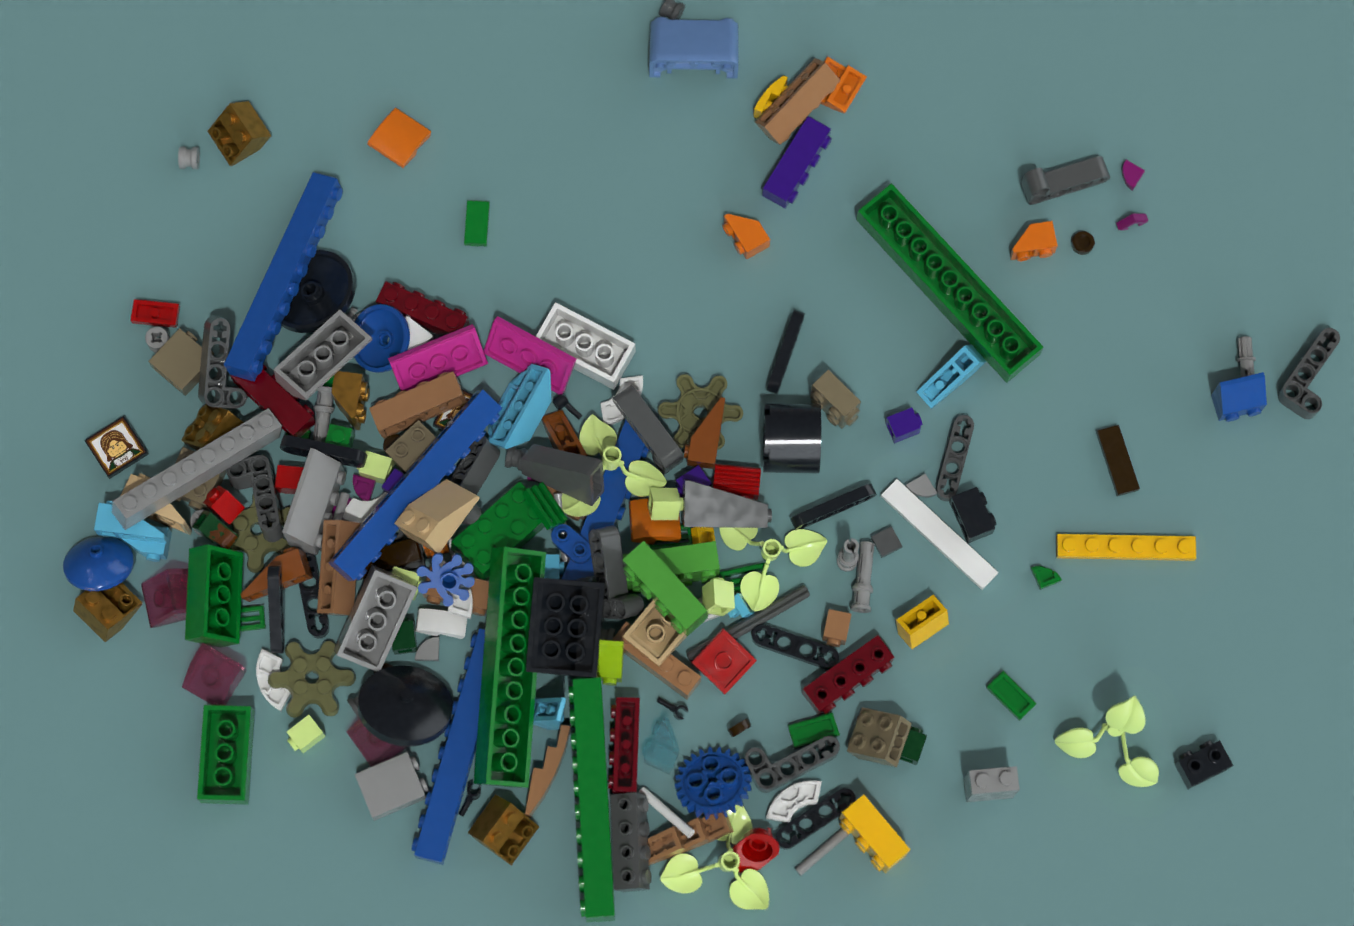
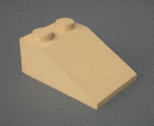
[121,473,192,535]
[394,479,480,553]
[623,600,687,666]

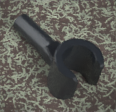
[552,395,582,420]
[657,697,689,720]
[459,783,481,817]

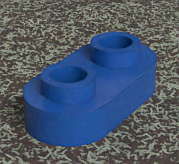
[551,524,591,564]

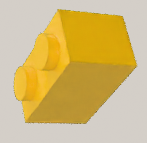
[896,595,949,649]

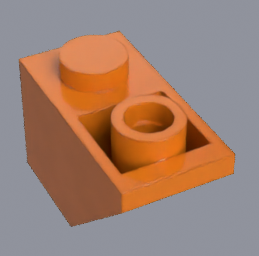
[722,214,770,260]
[1010,221,1058,261]

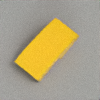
[754,76,788,119]

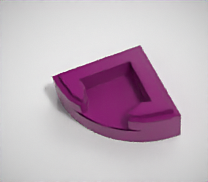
[1122,159,1145,191]
[1116,213,1149,231]
[353,474,376,501]

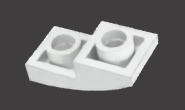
[415,608,467,639]

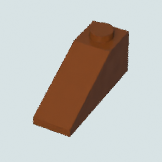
[683,397,725,469]
[541,410,587,456]
[241,547,313,602]

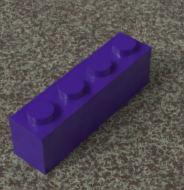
[762,116,832,209]

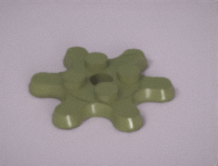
[658,374,743,449]
[218,489,290,573]
[268,640,356,718]

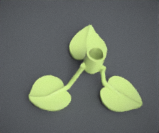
[562,414,667,517]
[719,527,827,612]
[1054,696,1159,787]
[660,805,769,910]

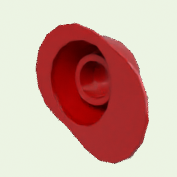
[732,827,780,873]

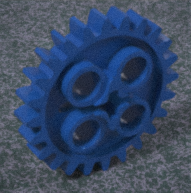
[675,747,752,820]

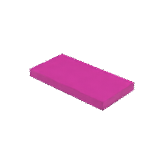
[484,316,577,395]
[388,324,488,391]

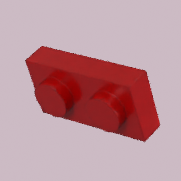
[130,299,180,328]

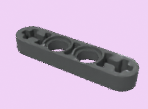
[936,415,974,501]

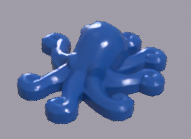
[416,553,475,607]

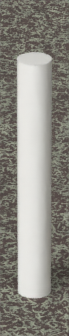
[639,787,695,838]

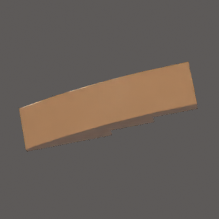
[525,725,571,818]
[648,813,734,865]

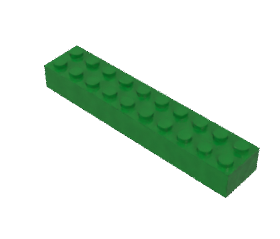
[856,183,1044,383]
[473,547,546,788]
[568,677,615,922]

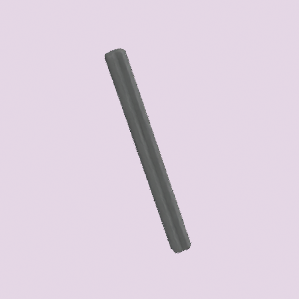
[687,585,810,662]

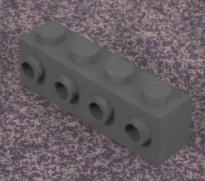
[610,792,652,892]

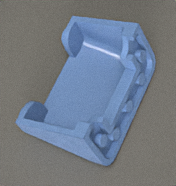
[649,17,739,79]

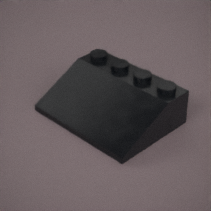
[526,577,606,678]

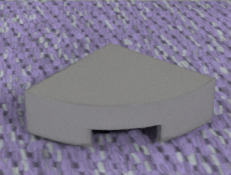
[905,474,937,498]
[415,637,440,661]

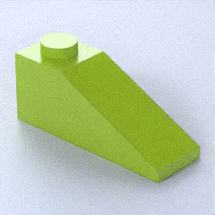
[598,640,624,686]

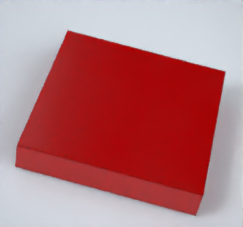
[691,628,757,694]

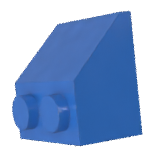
[1211,372,1267,422]

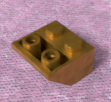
[207,101,271,166]
[331,371,370,430]
[181,404,244,450]
[73,583,143,642]
[467,794,539,866]

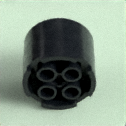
[763,403,821,474]

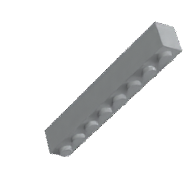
[112,408,282,530]

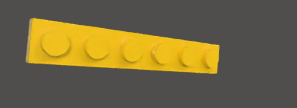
[1056,534,1196,561]

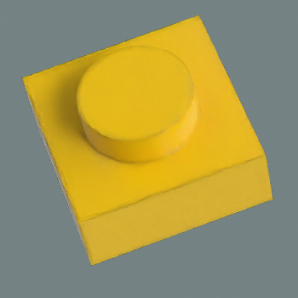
[691,527,715,544]

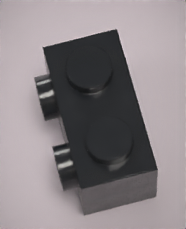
[949,487,997,544]
[1174,740,1234,789]

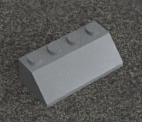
[273,310,372,400]
[282,448,346,555]
[334,565,418,672]

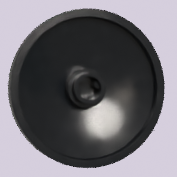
[281,250,356,333]
[357,665,453,747]

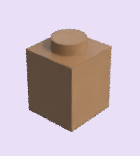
[822,609,852,647]

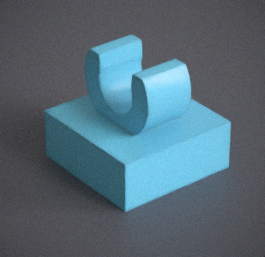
[728,593,756,618]

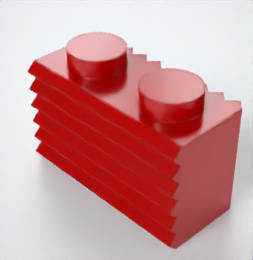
[713,464,761,500]

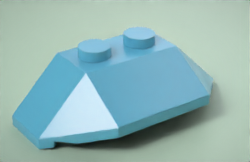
[488,364,551,449]

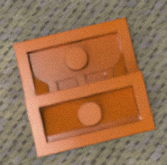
[821,57,867,114]
[367,108,431,168]
[629,498,681,545]

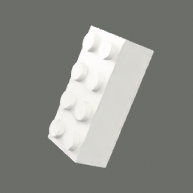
[536,302,636,390]

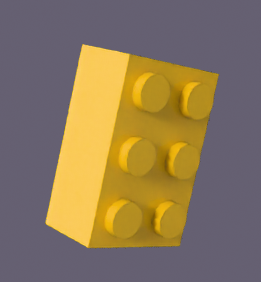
[839,794,911,873]

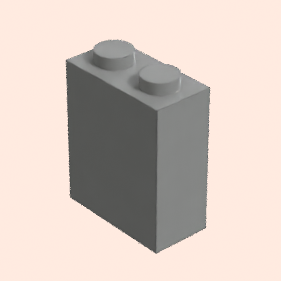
[355,752,429,821]
[963,766,1020,802]

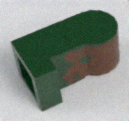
[192,510,239,550]

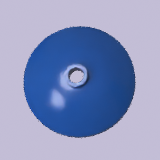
[354,304,410,373]
[63,536,134,591]

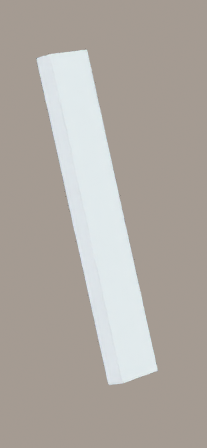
[881,479,999,590]

